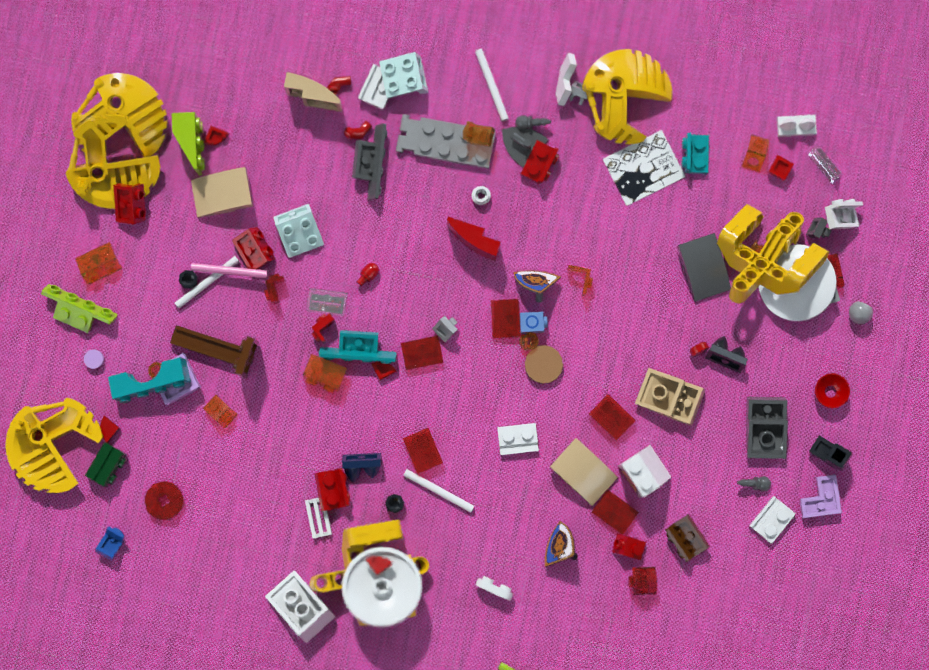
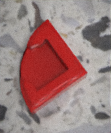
[204,126,229,146]
[371,361,397,381]
[100,416,120,443]
[365,556,393,577]

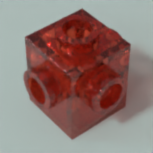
[628,567,657,595]

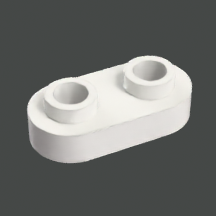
[475,576,513,601]

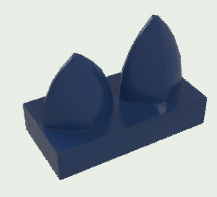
[342,453,381,483]

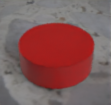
[689,341,709,357]

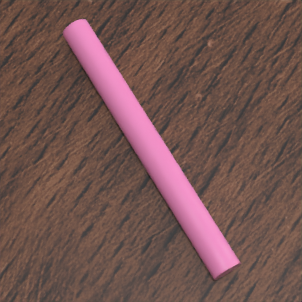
[191,263,268,278]

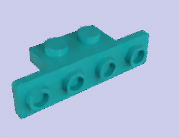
[319,330,397,364]

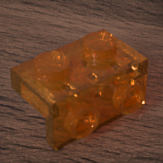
[75,242,122,285]
[303,354,347,393]

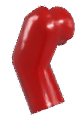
[327,76,352,95]
[344,120,373,140]

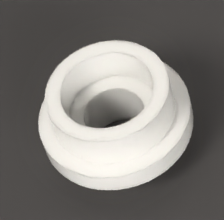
[472,186,491,205]

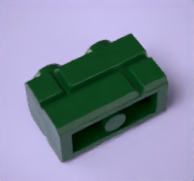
[85,442,127,487]

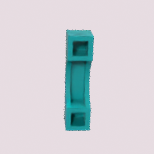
[108,357,191,403]

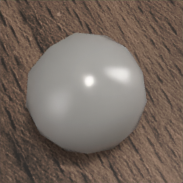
[849,301,873,324]

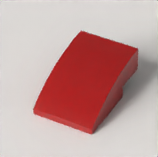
[447,217,501,261]

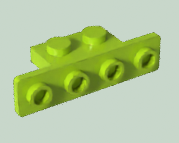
[41,284,118,333]

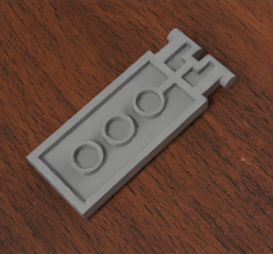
[396,114,496,169]

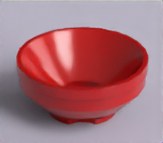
[815,373,850,408]

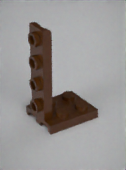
[170,325,259,379]

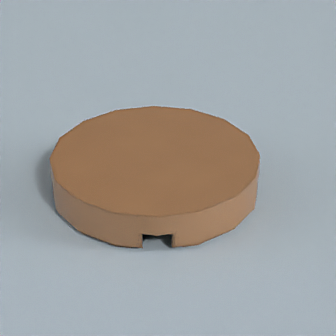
[525,345,563,384]

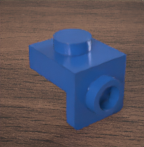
[95,526,125,561]

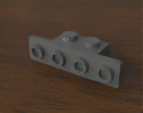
[352,123,387,200]

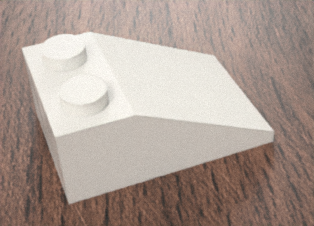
[265,570,335,643]

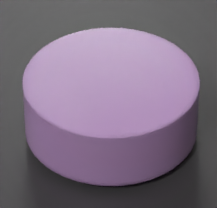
[84,349,104,369]

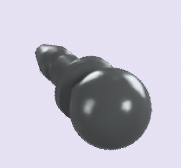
[515,115,551,130]
[737,476,771,492]

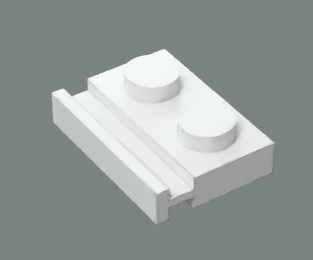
[358,64,389,110]
[497,423,539,455]
[749,496,796,544]

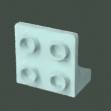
[379,52,428,98]
[273,204,324,258]

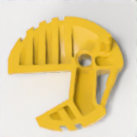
[582,49,672,145]
[71,73,167,157]
[66,114,161,209]
[5,398,103,493]

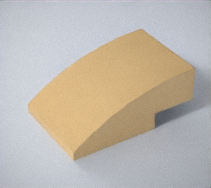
[284,72,342,112]
[191,167,253,218]
[635,368,705,426]
[550,438,618,506]

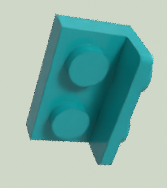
[681,133,709,174]

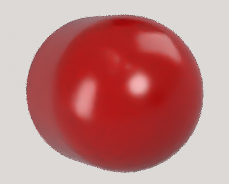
[356,263,379,287]

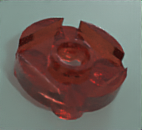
[145,481,184,520]

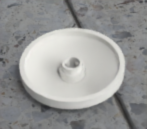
[759,245,837,321]
[342,547,422,627]

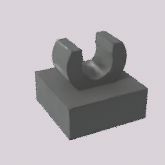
[806,217,832,238]

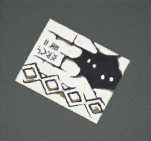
[603,130,686,206]

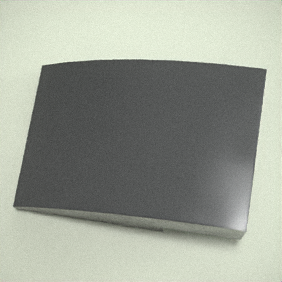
[677,233,731,302]
[746,397,788,459]

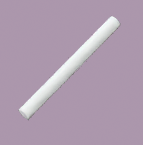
[475,49,509,121]
[175,256,240,309]
[403,469,474,513]

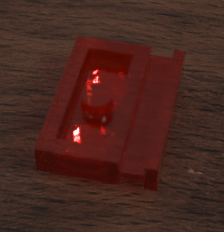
[491,299,520,339]
[401,336,444,371]
[589,394,636,441]
[403,428,443,474]
[591,490,639,535]

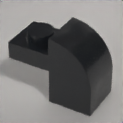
[809,435,853,471]

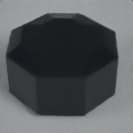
[179,270,198,289]
[385,494,404,513]

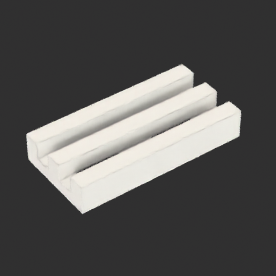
[305,498,332,538]

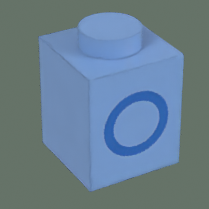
[519,312,547,334]

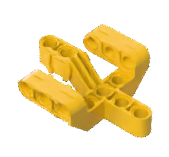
[717,204,829,304]
[309,519,429,626]

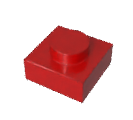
[768,155,794,181]

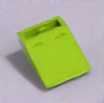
[172,112,205,176]

